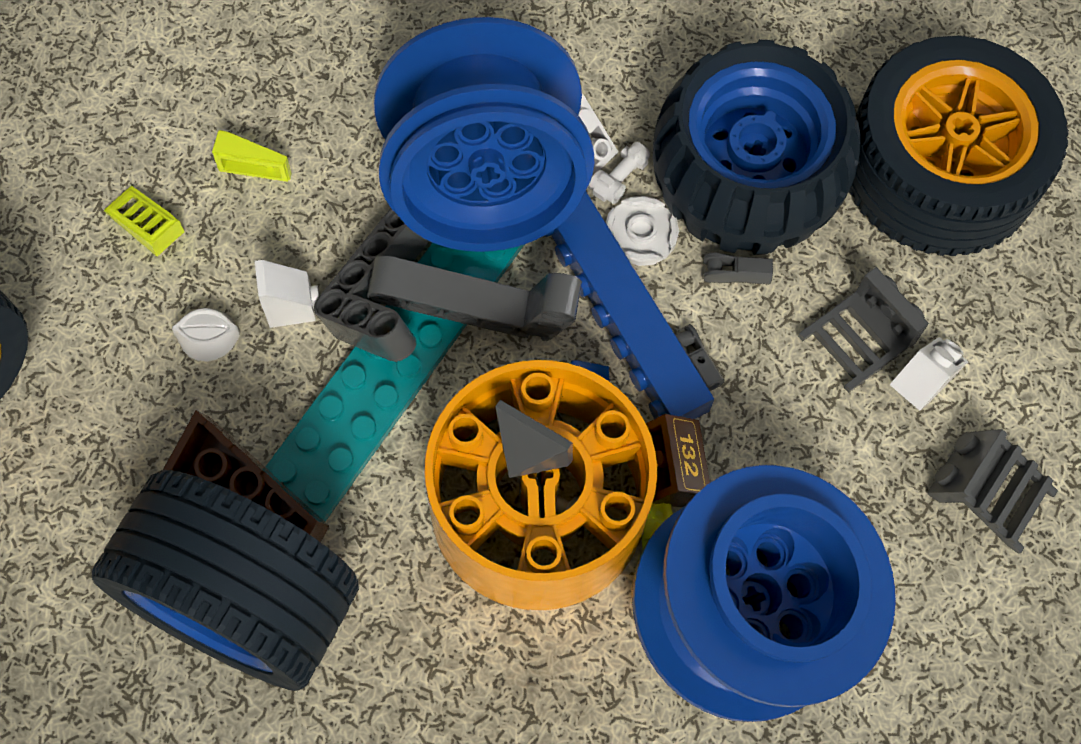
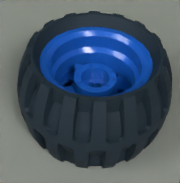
[653,39,860,255]

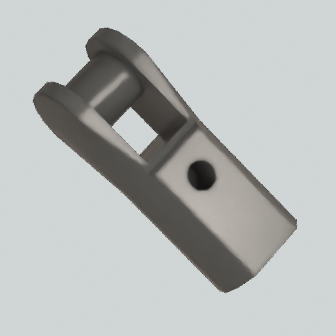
[703,253,773,285]
[674,324,725,391]

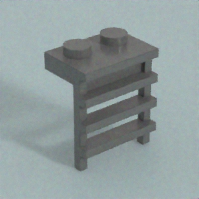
[798,267,929,393]
[927,429,1058,554]

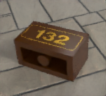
[646,414,710,507]

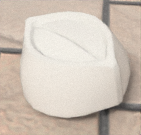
[172,308,240,362]

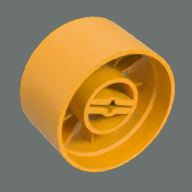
[425,360,657,610]

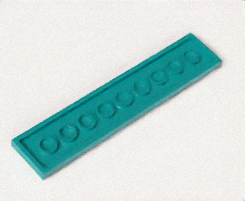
[265,243,525,522]

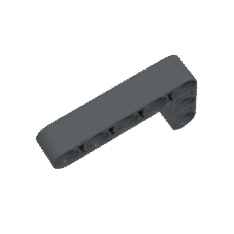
[314,208,429,362]
[367,256,582,341]

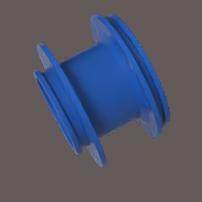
[374,17,595,252]
[632,465,896,722]

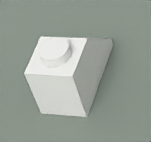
[255,260,320,328]

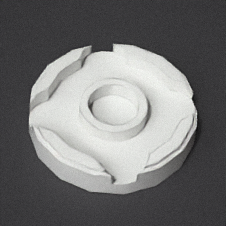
[606,196,679,266]

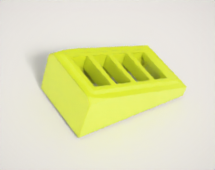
[212,130,292,182]
[104,186,184,257]

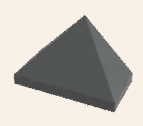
[495,400,573,478]

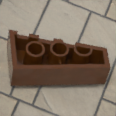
[163,410,329,542]

